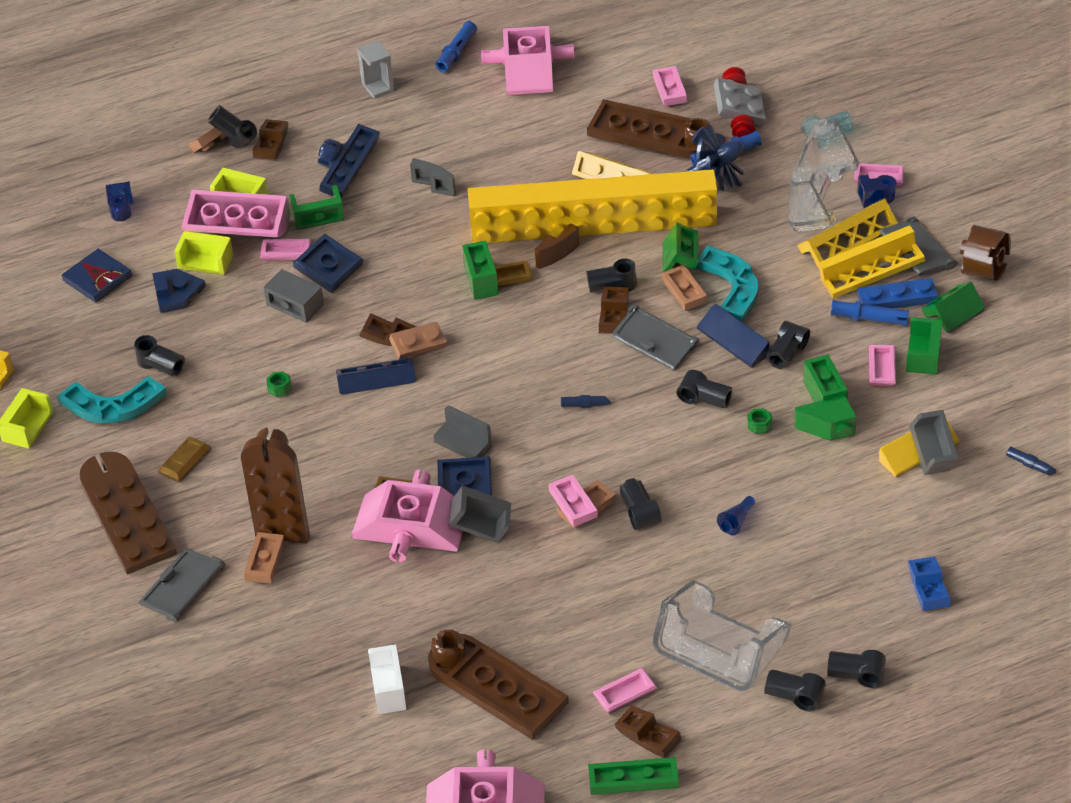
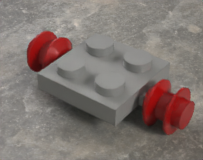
[714,67,766,138]

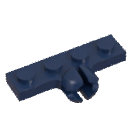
[318,124,380,199]

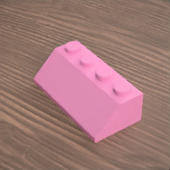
[181,190,291,237]

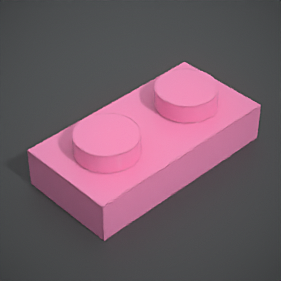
[653,66,687,107]
[549,474,598,527]

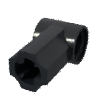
[208,105,257,148]
[586,258,637,292]
[767,320,811,369]
[134,335,185,376]
[676,369,732,408]
[620,478,662,530]
[827,650,886,688]
[764,669,826,712]

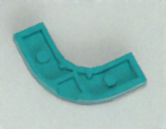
[696,245,758,322]
[57,376,167,423]

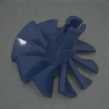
[684,126,744,192]

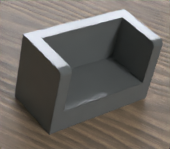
[264,269,324,323]
[909,410,959,475]
[449,485,511,543]

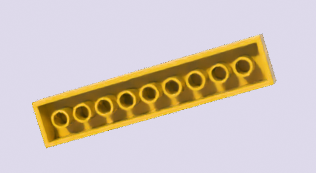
[468,170,717,243]

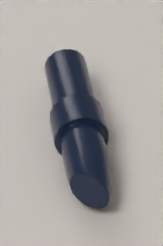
[561,395,611,408]
[1006,446,1056,475]

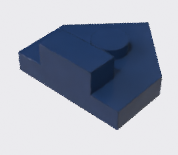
[152,269,206,313]

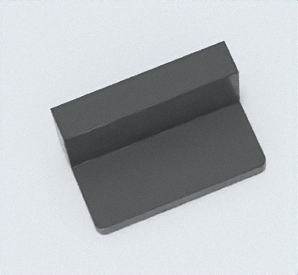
[433,405,492,458]

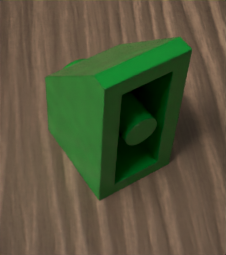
[794,395,856,441]

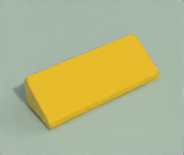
[879,418,959,477]

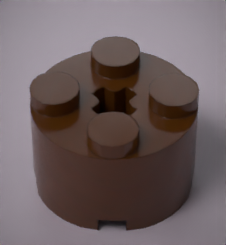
[960,225,1011,281]

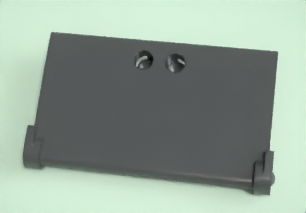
[879,216,957,276]
[611,304,699,370]
[138,548,225,622]

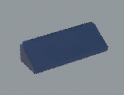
[697,304,769,368]
[336,358,416,394]

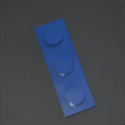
[857,278,938,309]

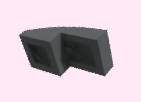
[410,158,456,196]

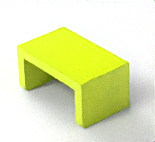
[210,168,269,195]
[175,231,233,275]
[0,388,54,449]

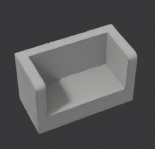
[357,40,394,99]

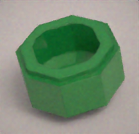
[266,371,292,397]
[747,408,773,434]

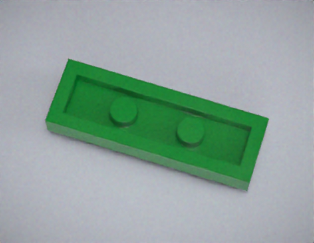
[588,757,679,795]

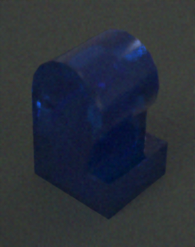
[857,174,897,208]
[106,181,133,222]

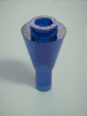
[717,496,755,535]

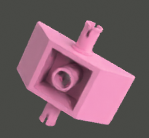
[481,26,574,95]
[352,470,464,563]
[426,749,545,803]

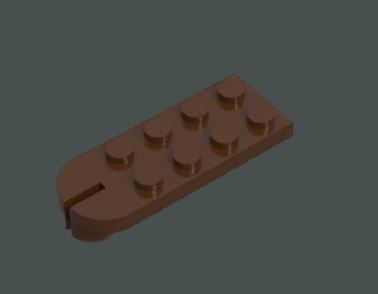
[587,99,711,158]
[241,427,310,544]
[80,452,177,575]
[428,630,569,740]

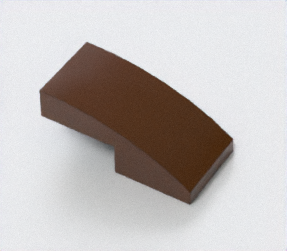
[253,119,289,160]
[535,223,579,269]
[599,287,629,334]
[360,313,417,346]
[614,705,681,758]

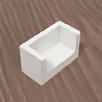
[368,644,406,714]

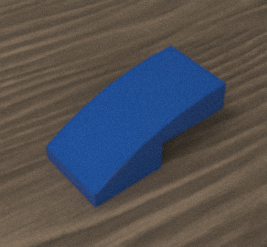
[908,556,950,611]

